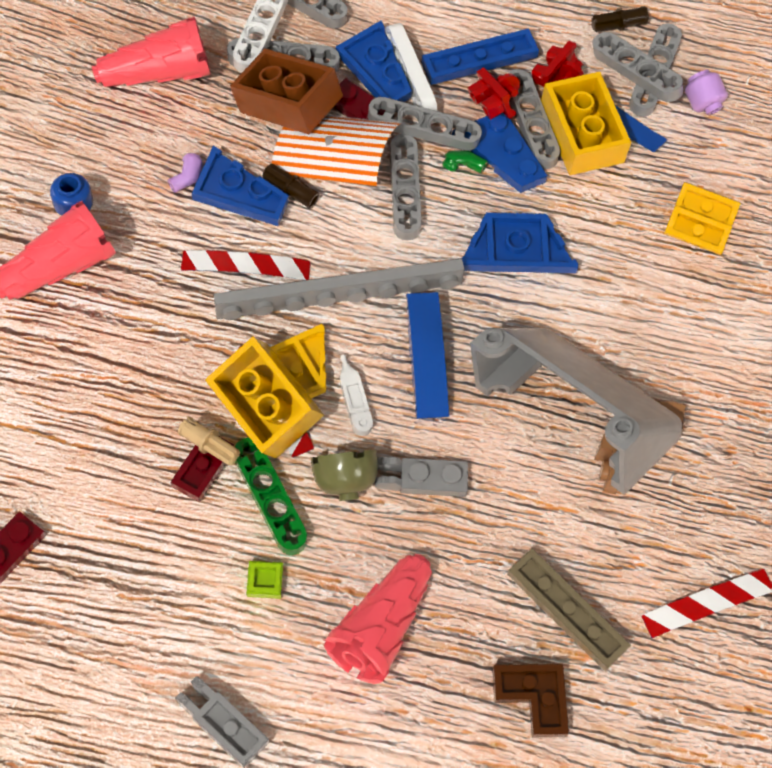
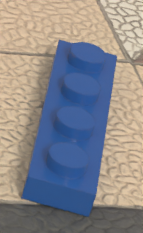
[421,28,539,85]

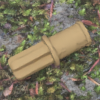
[178,416,240,465]

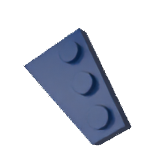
[336,20,412,102]
[452,113,548,193]
[192,145,289,226]

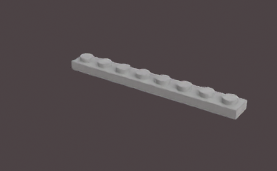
[214,259,465,320]

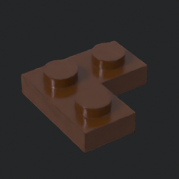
[492,664,569,738]

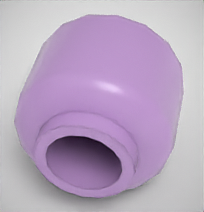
[685,69,728,115]

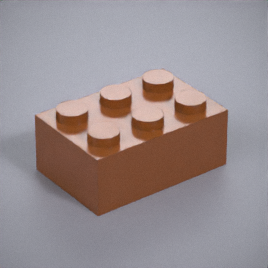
[230,48,343,134]

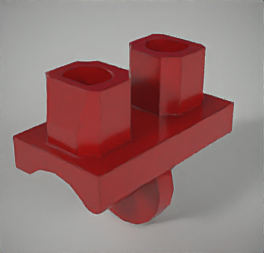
[532,41,584,87]
[467,67,520,120]

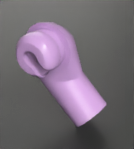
[168,153,203,193]

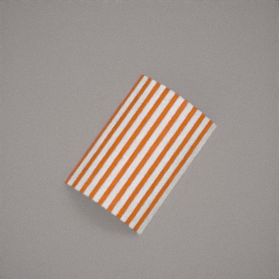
[272,115,401,186]

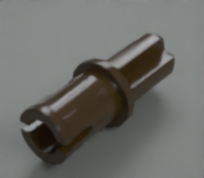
[591,6,649,32]
[262,164,320,209]

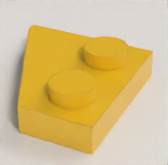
[270,324,326,399]

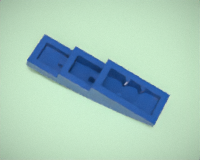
[406,292,449,419]

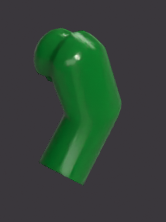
[442,150,488,174]

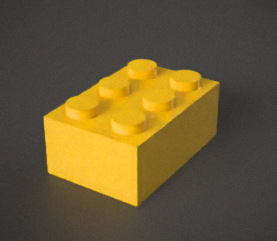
[541,72,631,176]
[205,336,324,458]

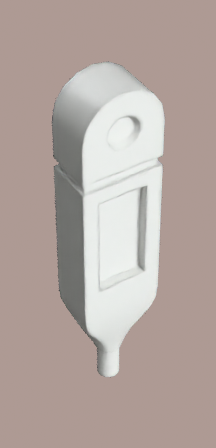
[340,354,373,436]

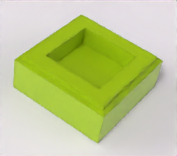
[246,561,283,599]

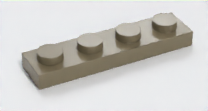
[507,549,631,672]

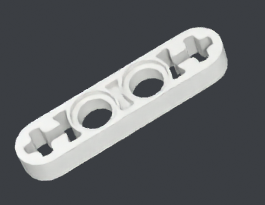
[233,0,288,73]
[385,23,437,111]

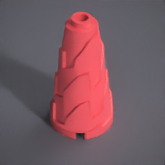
[92,17,211,87]
[0,201,116,300]
[324,554,432,684]

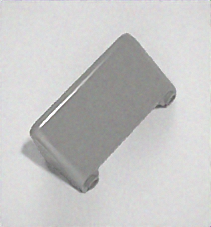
[470,327,682,495]

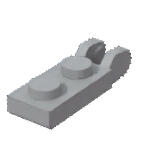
[375,457,468,497]
[175,676,269,768]

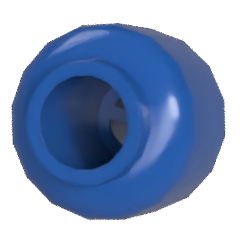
[50,173,93,216]

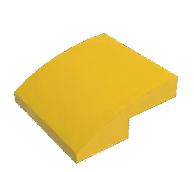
[664,182,741,255]

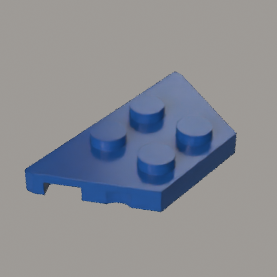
[461,213,578,273]

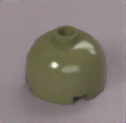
[311,450,378,501]

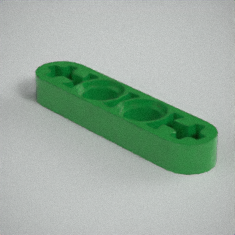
[234,438,307,555]

